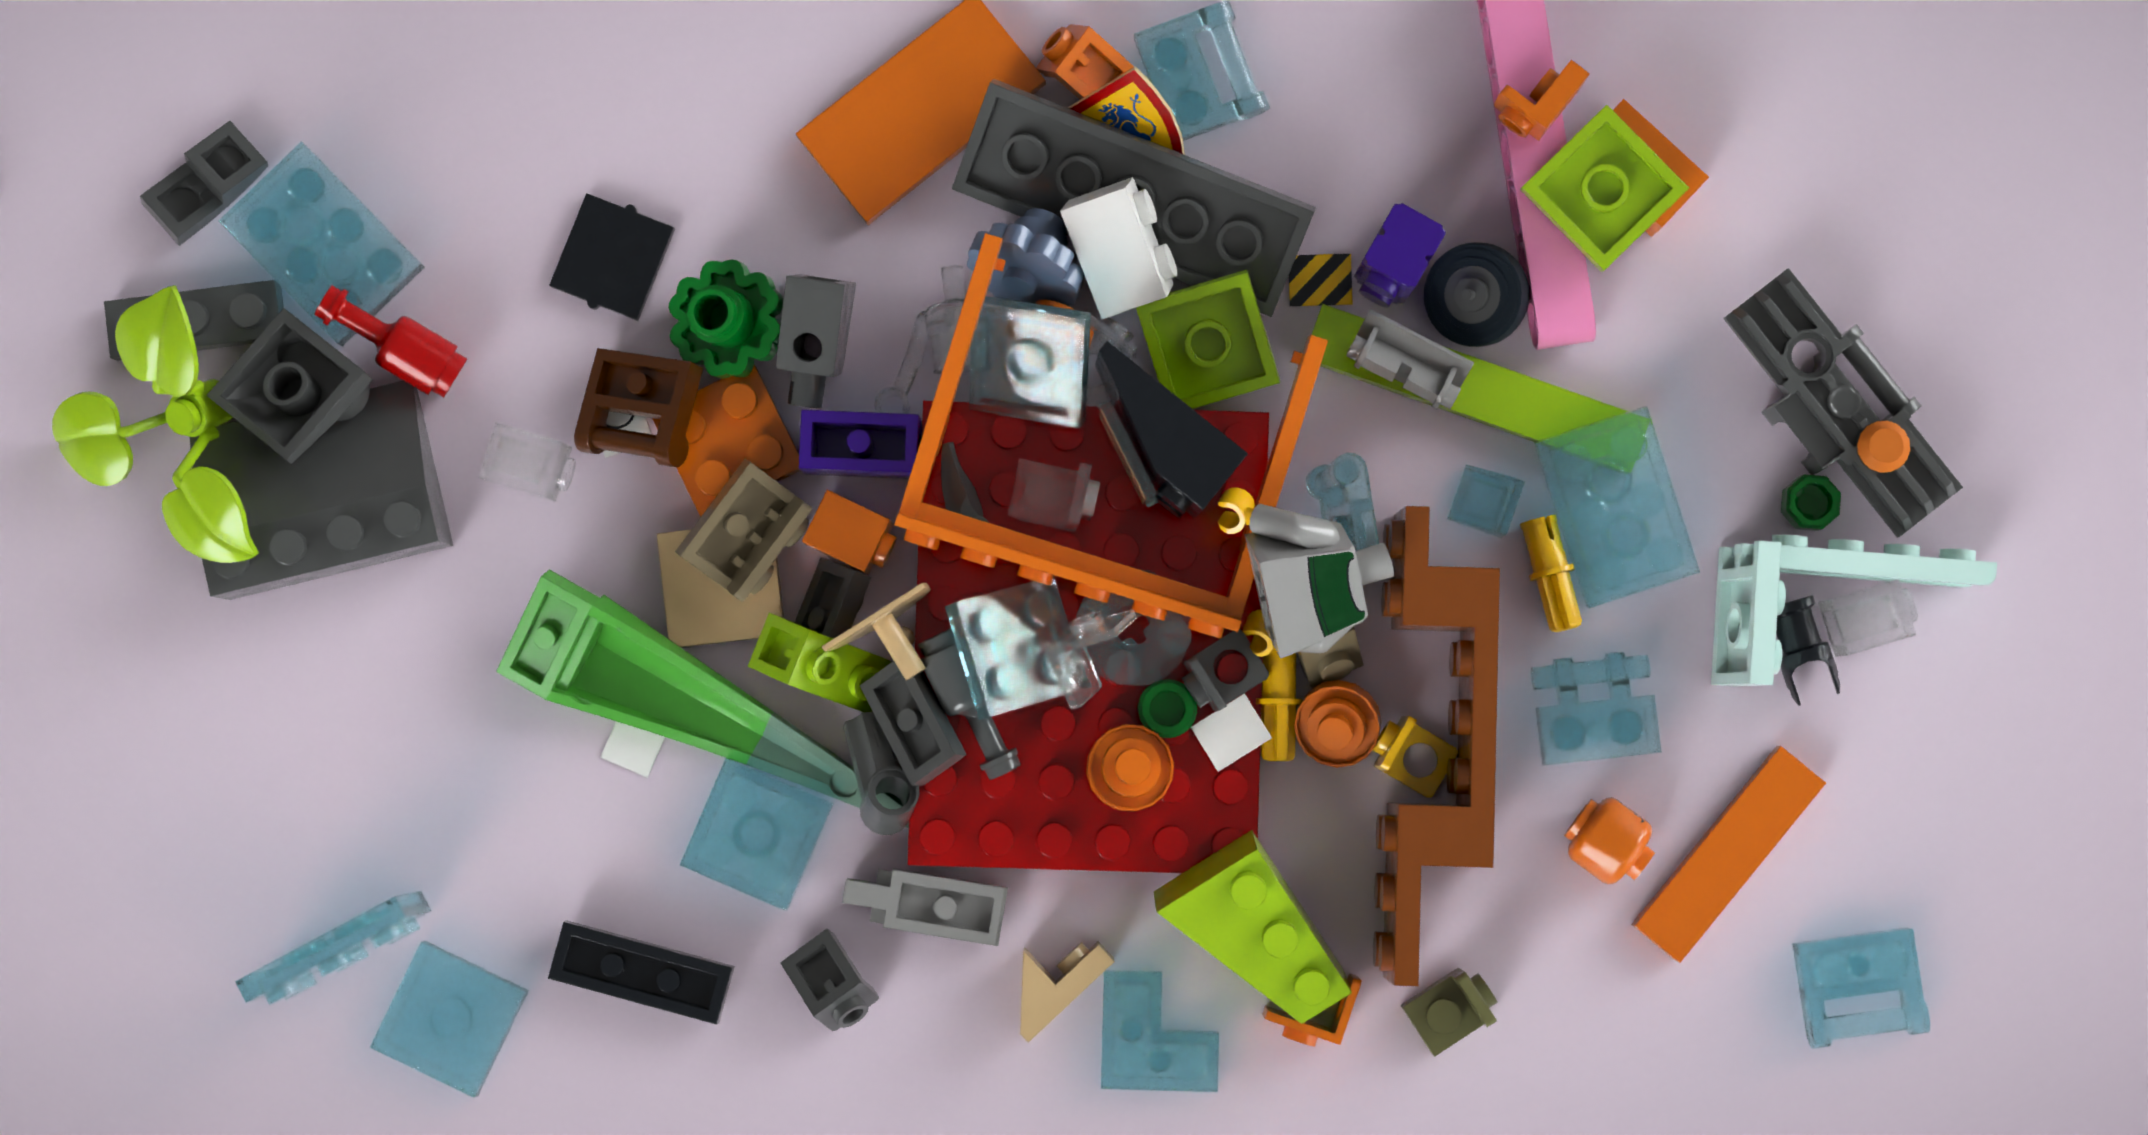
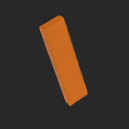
[1631,746,1826,963]

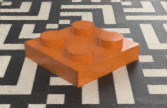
[652,364,801,517]

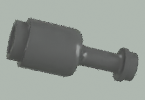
[918,624,1021,780]

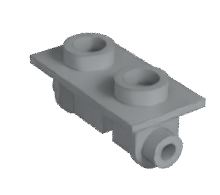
[1346,309,1474,409]

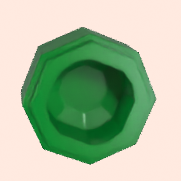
[1781,474,1841,531]

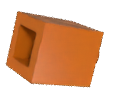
[802,489,897,575]

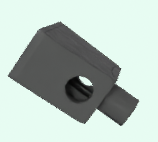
[776,274,856,408]

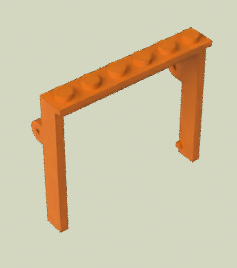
[894,233,1328,638]

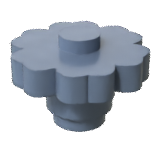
[967,208,1085,306]

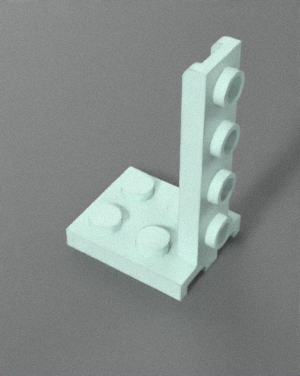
[1711,535,1997,687]

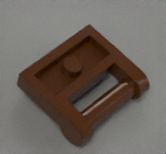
[574,348,703,467]

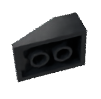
[1095,341,1248,519]

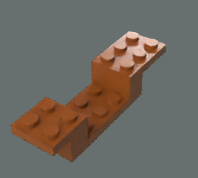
[1373,506,1500,986]

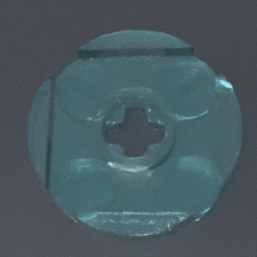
[1075,570,1192,686]

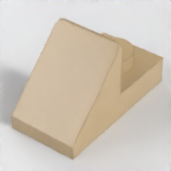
[1020,941,1114,1043]

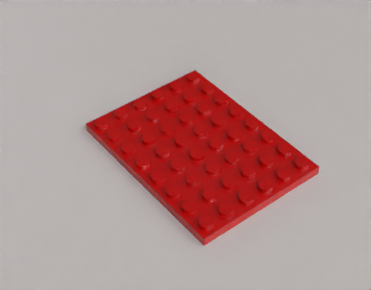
[907,400,1269,873]

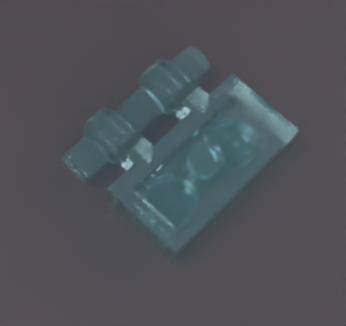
[1531,651,1662,765]

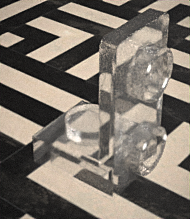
[1007,458,1100,532]

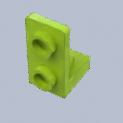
[748,612,891,713]

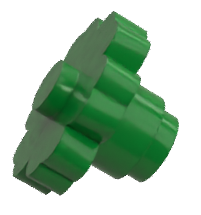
[668,259,784,379]

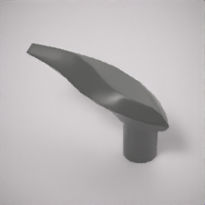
[941,442,989,523]

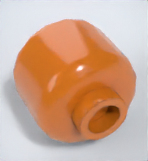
[1564,797,1655,885]

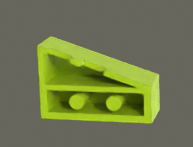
[1153,830,1352,1024]

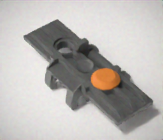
[1723,268,1963,538]

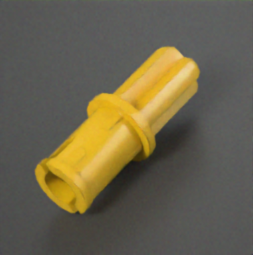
[1520,515,1582,632]
[1256,647,1302,761]

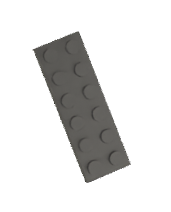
[952,79,1316,317]

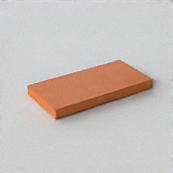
[796,0,1046,225]

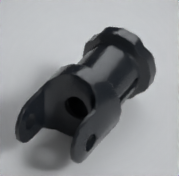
[1776,595,1840,706]

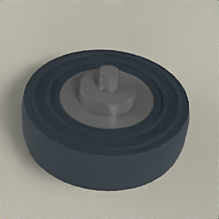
[1424,242,1529,347]

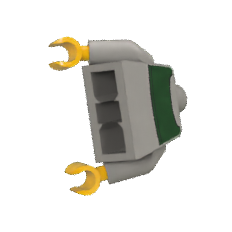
[1217,487,1394,658]

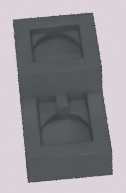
[140,121,268,246]

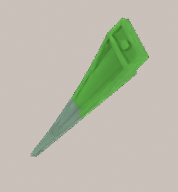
[496,569,909,828]

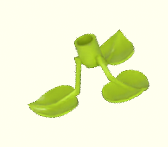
[52,285,259,563]

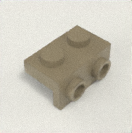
[675,458,812,602]

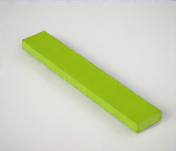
[1311,304,1649,475]

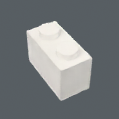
[1060,177,1177,319]

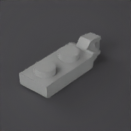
[842,868,1008,946]

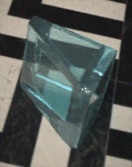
[1447,464,1525,538]

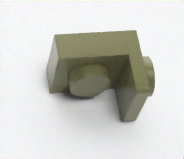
[1400,968,1498,1057]

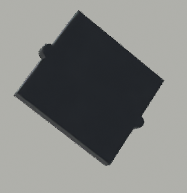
[549,193,675,321]

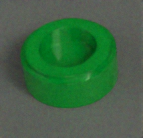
[1137,679,1197,738]

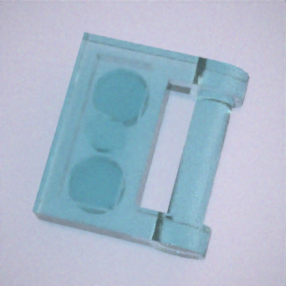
[1134,1,1270,141]
[1305,453,1379,551]
[1792,927,1930,1049]

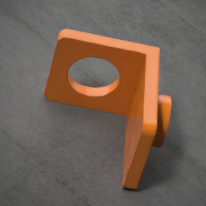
[1262,973,1362,1047]

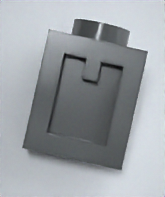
[780,929,879,1031]

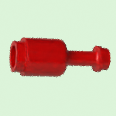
[314,285,467,398]

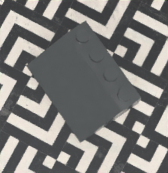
[190,381,453,600]

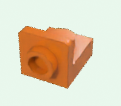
[1036,24,1134,100]
[1494,60,1590,141]

